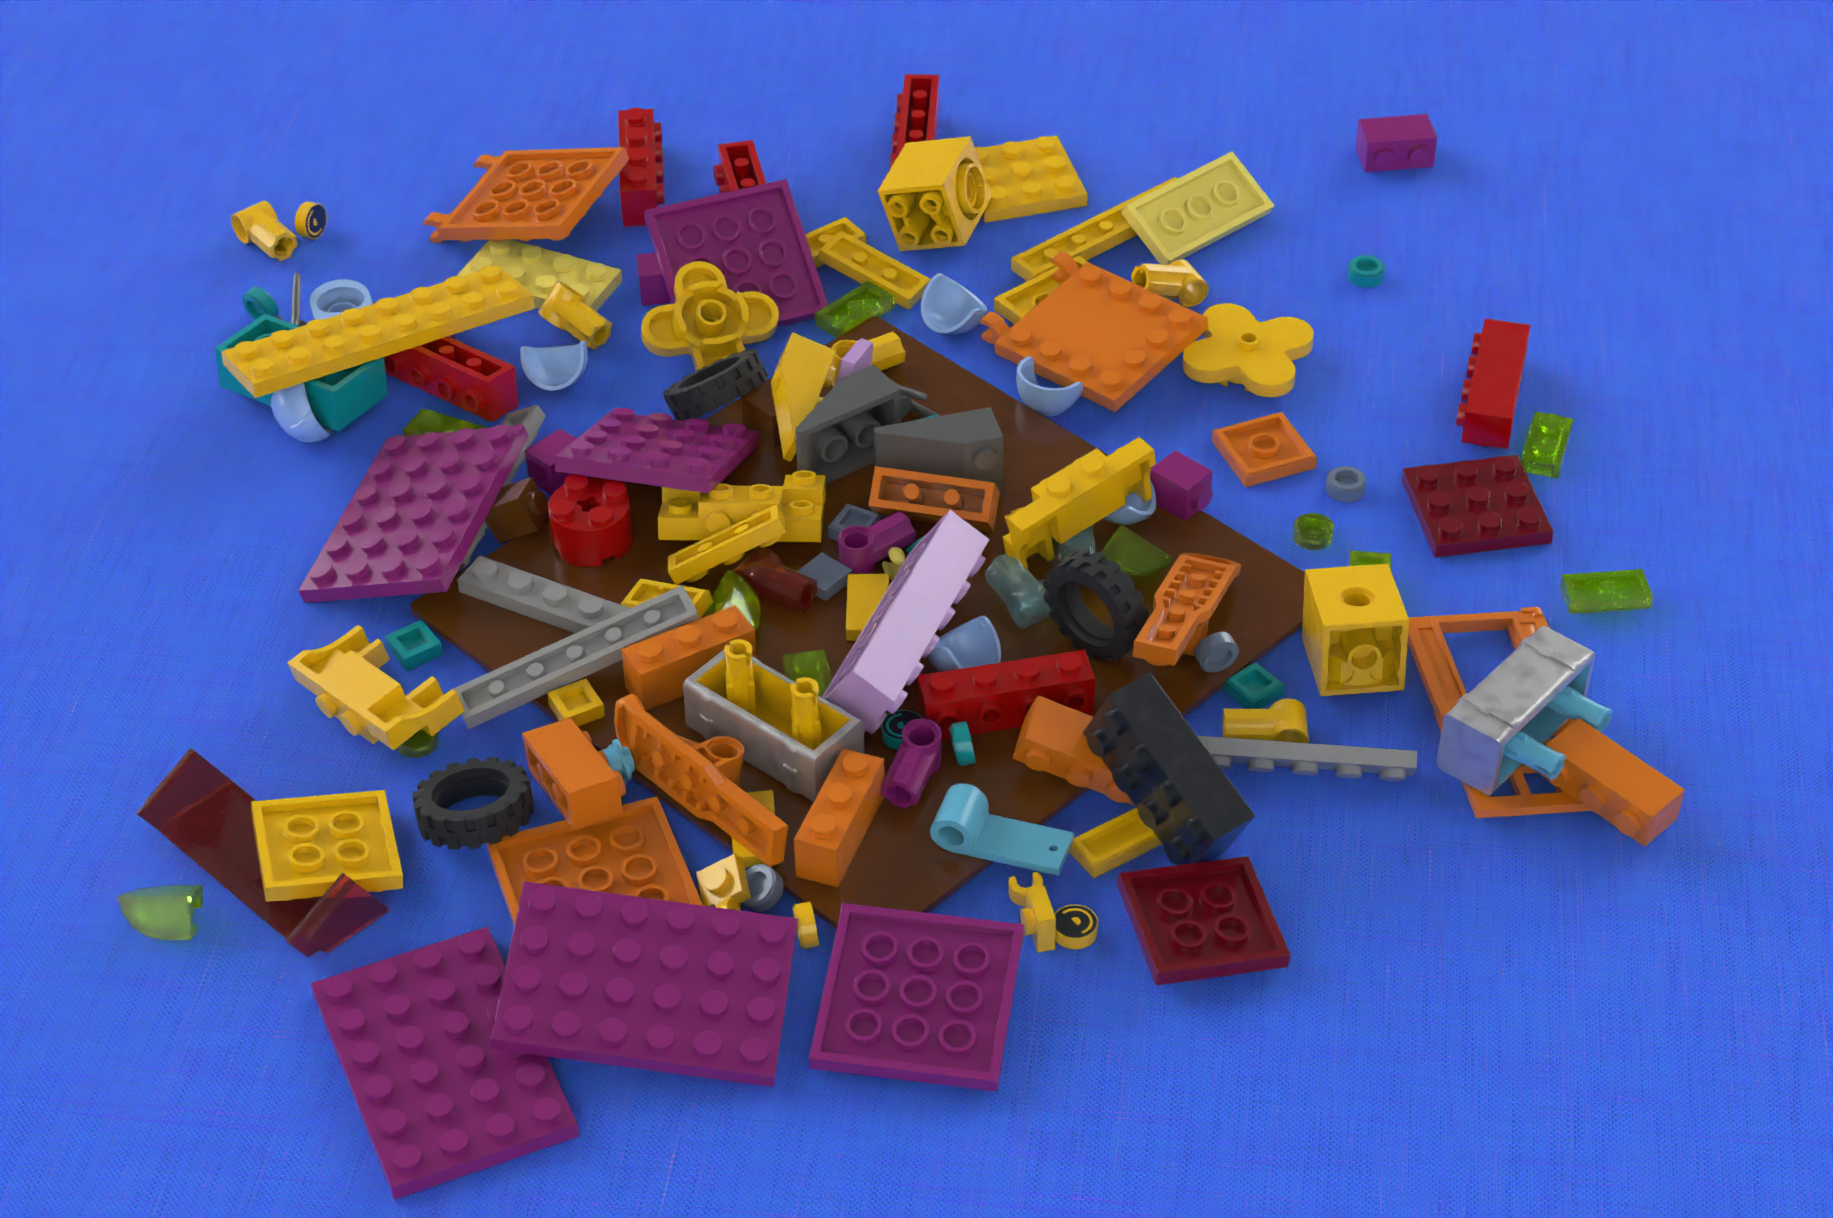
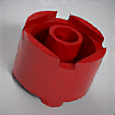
[548,474,633,567]

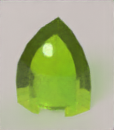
[1101,524,1174,577]
[705,569,761,630]
[118,885,203,940]

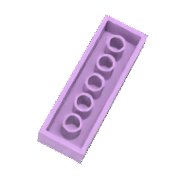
[822,510,990,735]

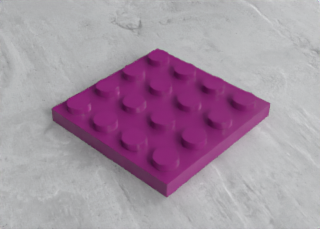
[644,179,830,327]
[555,408,759,493]
[809,903,1025,1092]

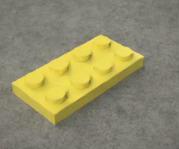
[1121,151,1275,265]
[457,239,622,311]

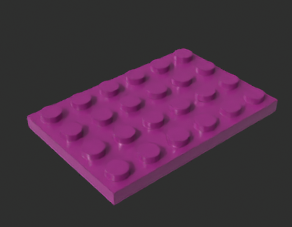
[298,424,529,603]
[491,881,798,1087]
[310,927,579,1200]

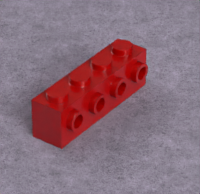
[890,74,940,169]
[618,108,665,227]
[713,140,766,194]
[1456,318,1531,449]
[384,337,519,422]
[917,650,1095,740]

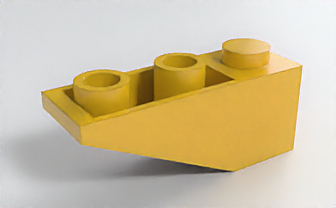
[771,332,837,462]

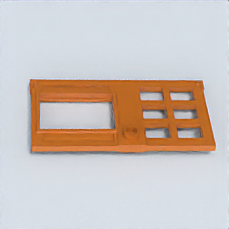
[1408,607,1590,818]

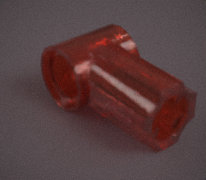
[729,547,817,613]

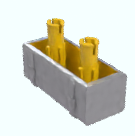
[683,639,864,802]

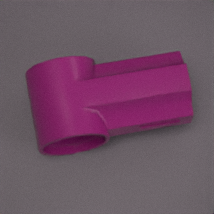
[838,511,916,574]
[881,718,942,809]

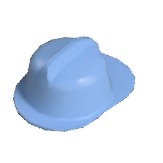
[310,279,373,319]

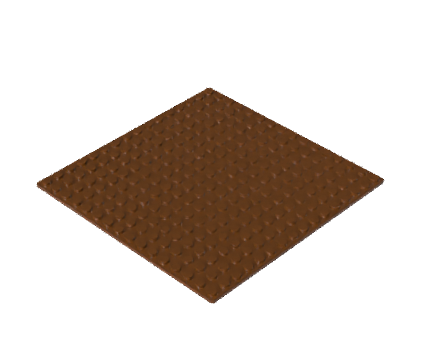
[410,316,1305,930]

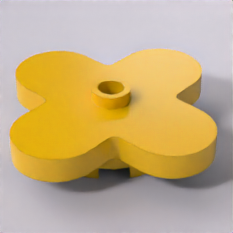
[641,261,779,372]
[1182,303,1314,397]

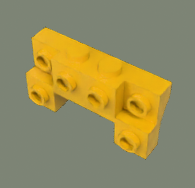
[1003,437,1156,579]
[658,470,826,542]
[287,625,465,750]

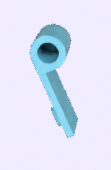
[930,784,1074,876]

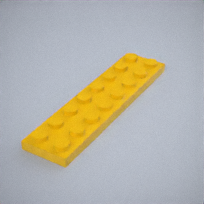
[221,265,535,398]

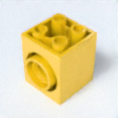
[878,136,992,251]
[1302,564,1409,696]

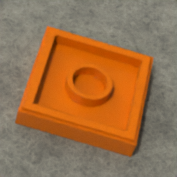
[1211,412,1317,488]

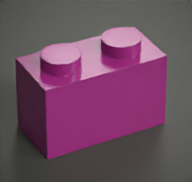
[1356,114,1437,172]

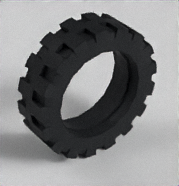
[663,349,768,421]
[1043,549,1149,662]
[412,757,535,849]

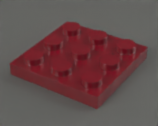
[1401,455,1554,558]
[1117,856,1290,986]

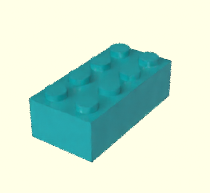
[214,314,388,431]

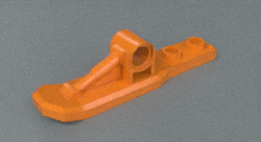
[1132,552,1241,666]
[614,693,788,867]

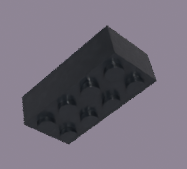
[1083,672,1255,865]

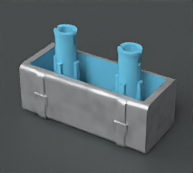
[1436,626,1613,795]

